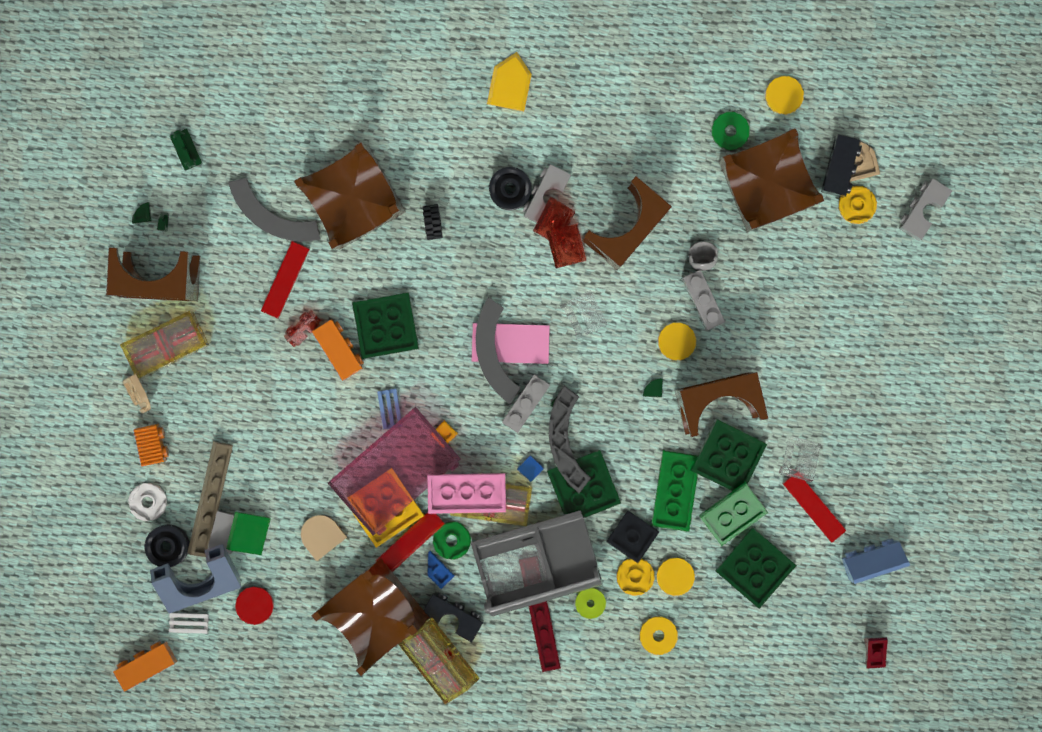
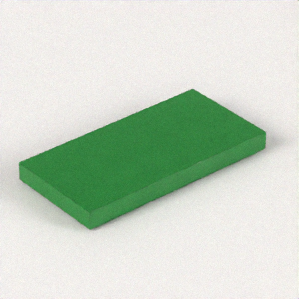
[651,450,698,532]

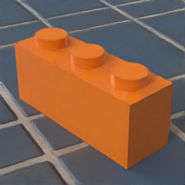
[312,319,364,381]
[113,641,177,692]

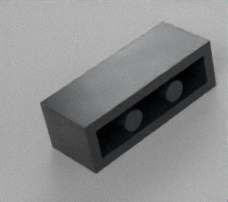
[821,134,862,198]

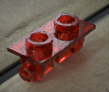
[284,310,322,347]

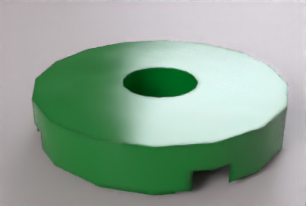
[711,112,750,150]
[433,521,471,560]

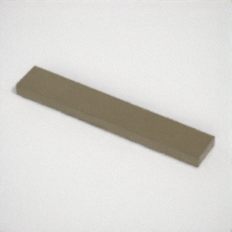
[187,441,233,557]

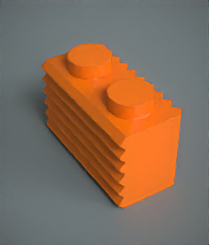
[134,424,169,467]

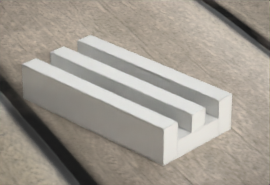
[169,613,209,634]

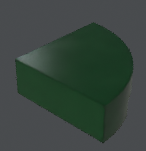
[132,202,152,224]
[157,212,169,232]
[643,378,663,397]

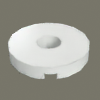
[128,483,167,521]

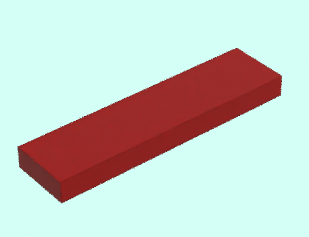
[261,241,310,319]
[782,472,846,543]
[376,512,445,572]

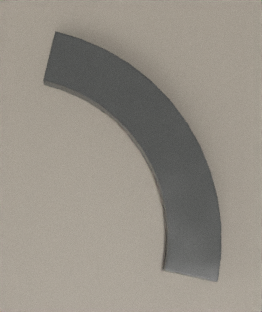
[228,178,321,242]
[476,297,520,404]
[549,385,590,493]

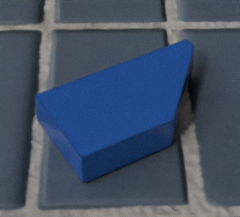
[428,550,455,589]

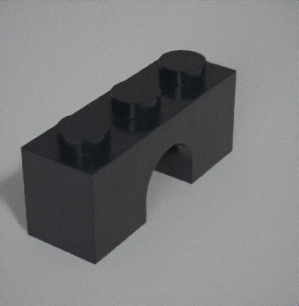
[424,592,484,643]

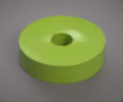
[575,588,606,619]

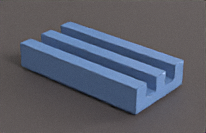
[377,389,403,430]

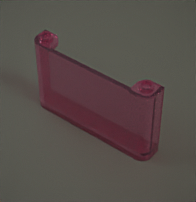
[327,407,461,536]

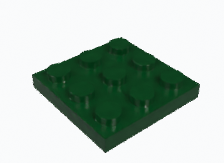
[352,292,419,359]
[690,419,767,491]
[547,450,622,518]
[715,527,797,609]

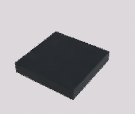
[606,510,659,564]

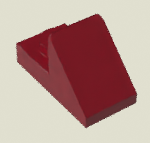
[864,637,888,669]

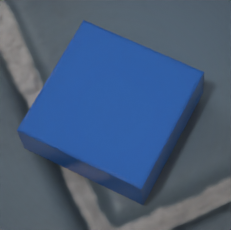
[517,455,544,482]

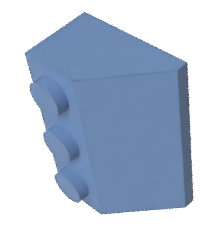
[842,538,910,584]

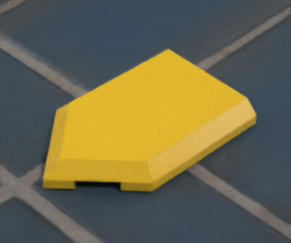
[487,52,532,112]

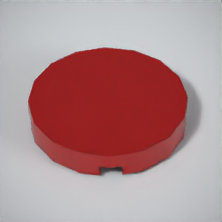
[235,586,274,625]

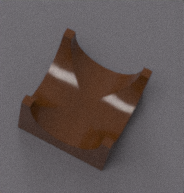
[719,128,825,232]
[294,142,406,250]
[582,176,672,270]
[106,247,201,302]
[675,372,769,437]
[311,558,430,676]

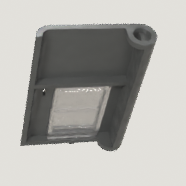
[471,511,603,617]

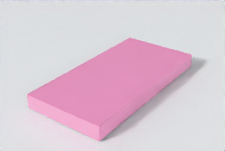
[472,323,550,364]
[427,473,506,514]

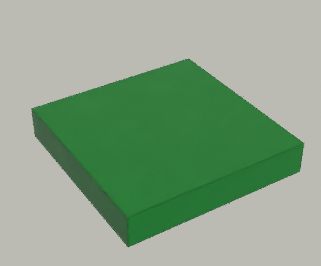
[226,511,271,555]

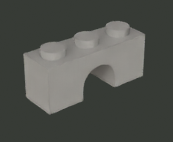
[523,164,571,227]
[899,179,952,241]
[682,270,725,331]
[502,374,550,433]

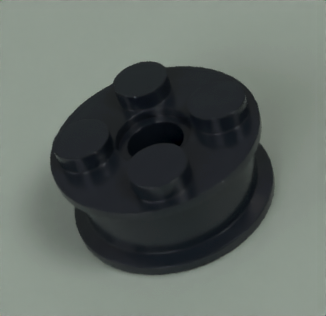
[489,167,531,211]
[144,524,190,567]

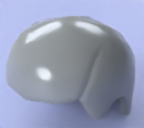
[689,241,718,271]

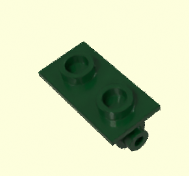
[170,128,203,171]

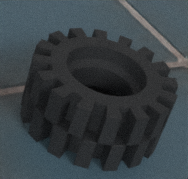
[423,204,443,240]

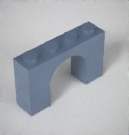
[150,544,241,614]

